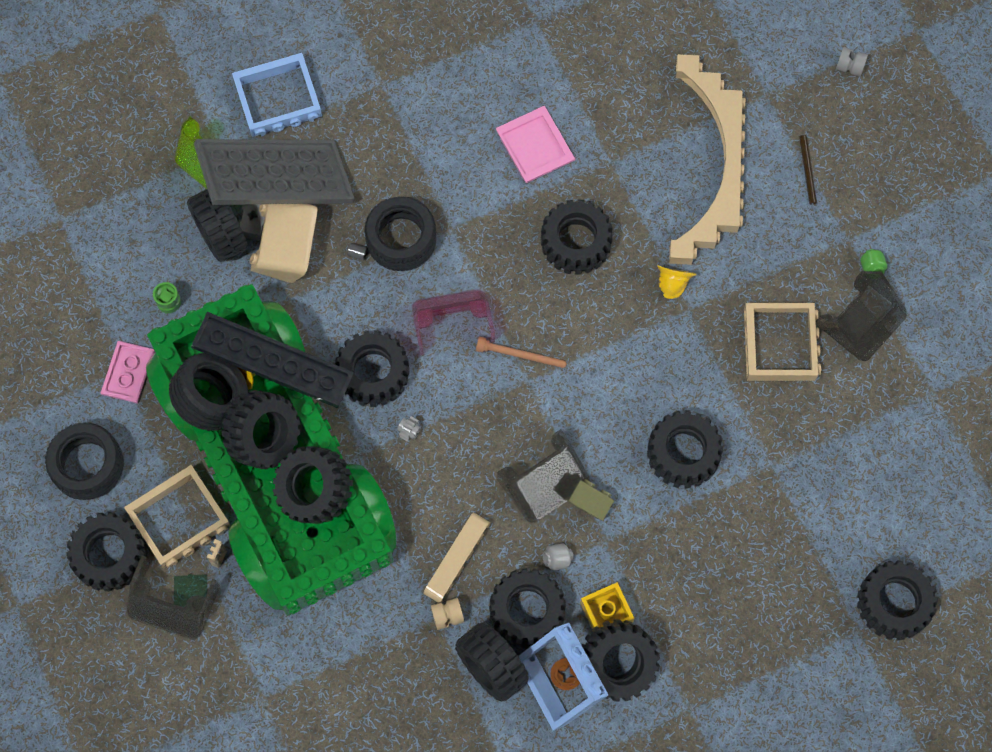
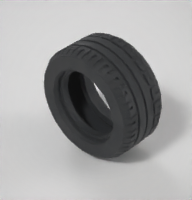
[364,196,437,271]
[169,353,248,431]
[45,422,124,500]

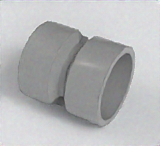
[836,47,868,77]

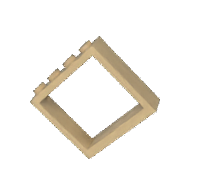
[744,303,821,381]
[124,465,231,569]

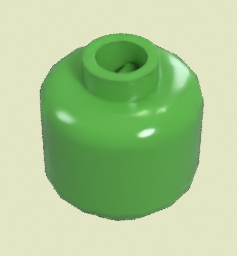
[860,249,887,278]

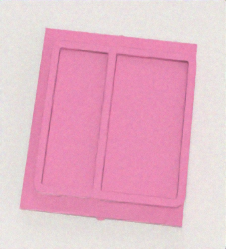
[496,106,575,183]

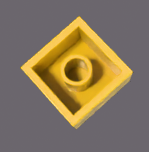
[580,582,634,632]

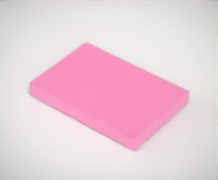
[101,341,155,404]

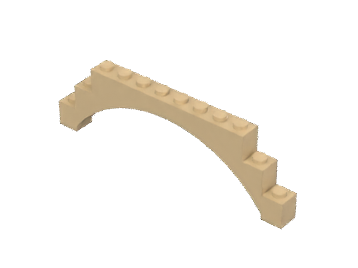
[669,54,746,265]

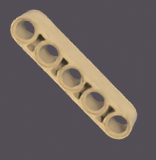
[423,512,491,603]

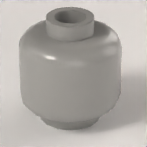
[543,543,573,571]

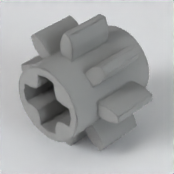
[397,416,421,441]

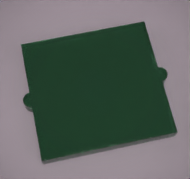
[174,574,207,612]

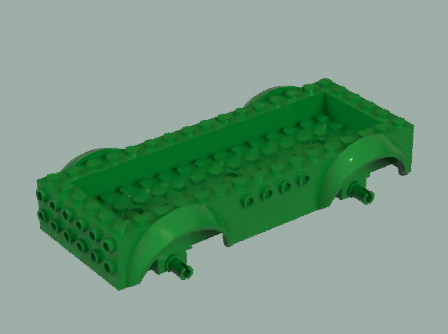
[146,284,396,616]

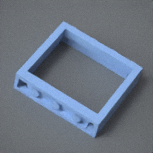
[232,53,322,137]
[518,623,608,731]

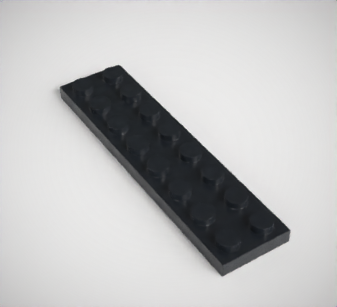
[191,312,354,408]

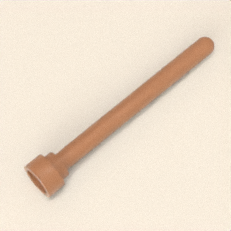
[476,336,567,368]

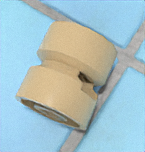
[431,598,464,630]

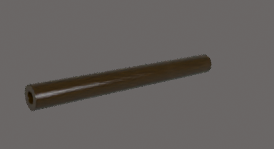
[799,135,817,205]

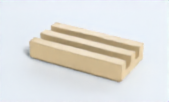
[207,539,227,568]

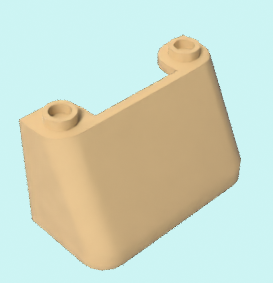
[250,204,317,283]

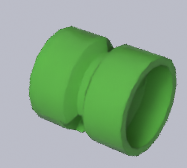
[153,282,181,314]

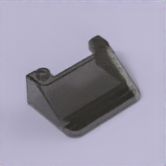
[816,271,907,361]
[497,429,590,523]

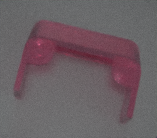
[412,289,495,356]

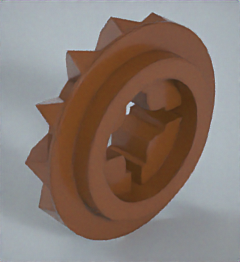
[550,658,580,691]

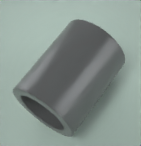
[347,243,368,260]

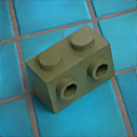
[567,479,614,521]

